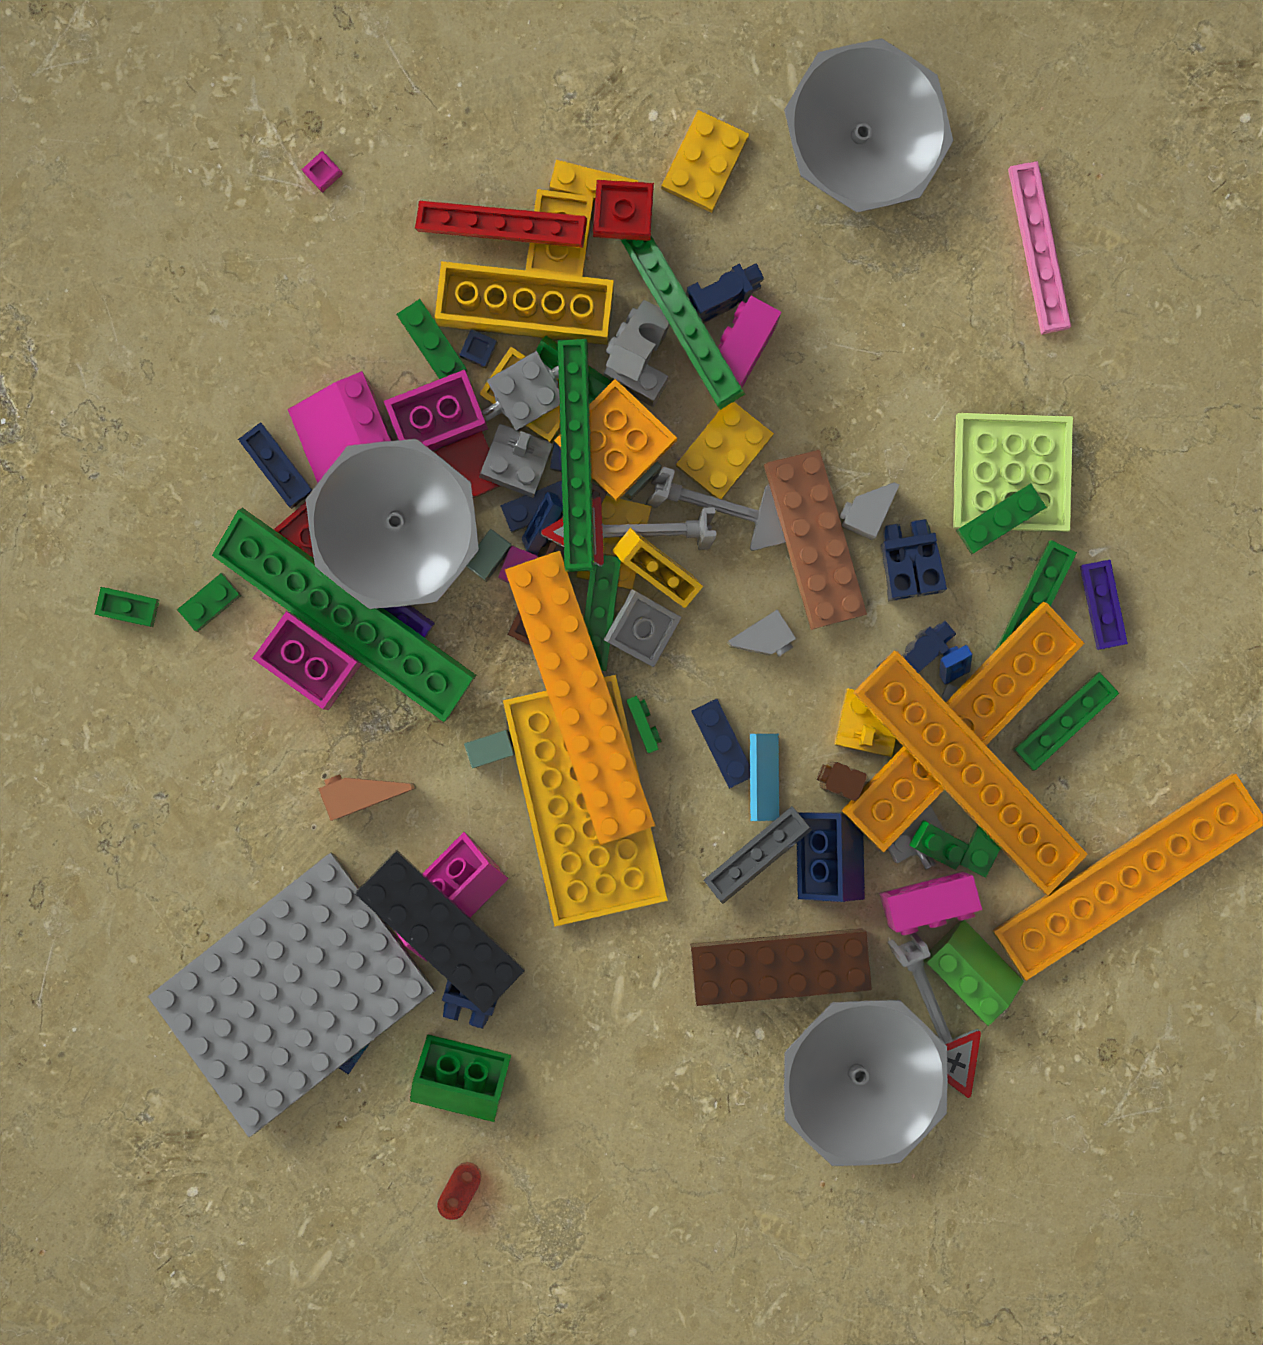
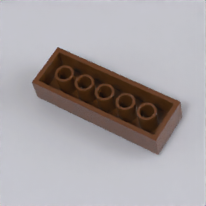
[690,928,872,1006]

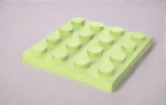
[953,413,1073,532]

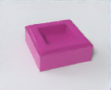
[301,151,343,193]

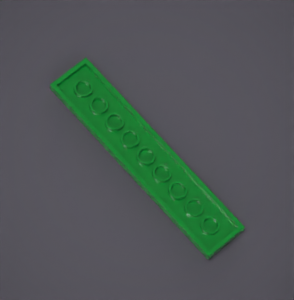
[212,508,477,722]

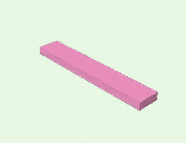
[1008,161,1071,335]

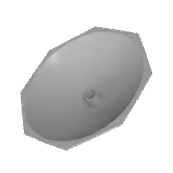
[784,38,953,212]
[306,439,479,609]
[784,1000,947,1166]

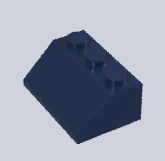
[797,812,865,902]

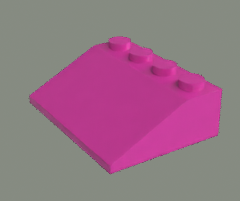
[288,371,393,483]

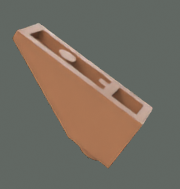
[318,775,416,821]

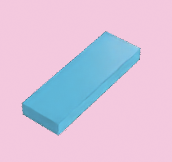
[750,734,779,821]

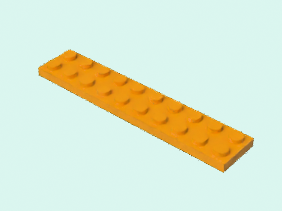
[505,550,655,845]
[841,602,1085,852]
[853,651,1088,896]
[992,774,1263,981]

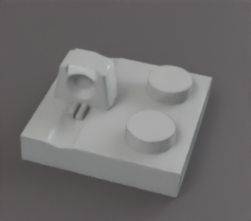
[479,423,553,498]
[604,589,682,667]

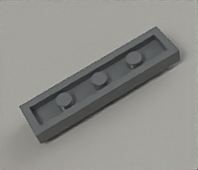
[704,806,812,904]

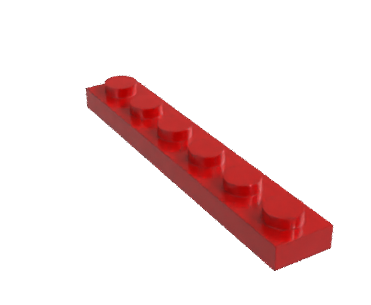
[415,200,587,248]

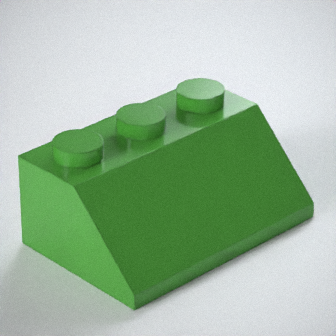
[923,920,1024,1026]

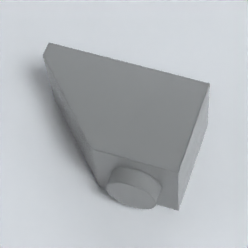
[840,482,899,540]
[727,610,796,657]

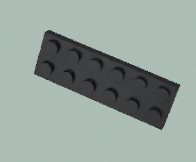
[355,849,525,1013]

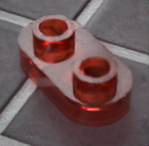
[437,1162,482,1220]

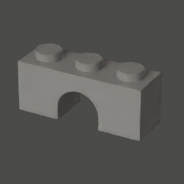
[606,300,670,381]

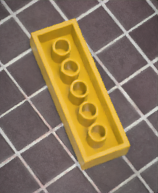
[435,261,614,345]

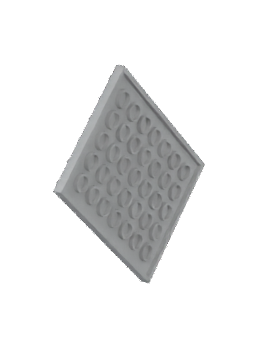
[148,853,436,1137]

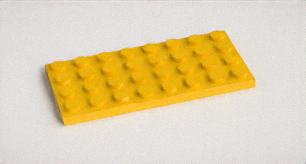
[503,675,668,927]

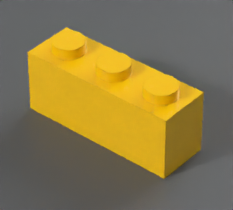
[612,527,703,608]

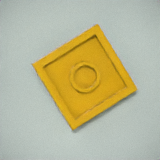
[834,688,896,757]

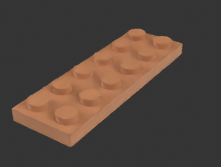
[764,449,867,630]

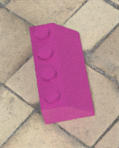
[396,832,508,962]

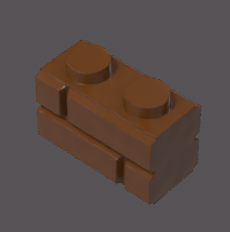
[816,762,867,801]

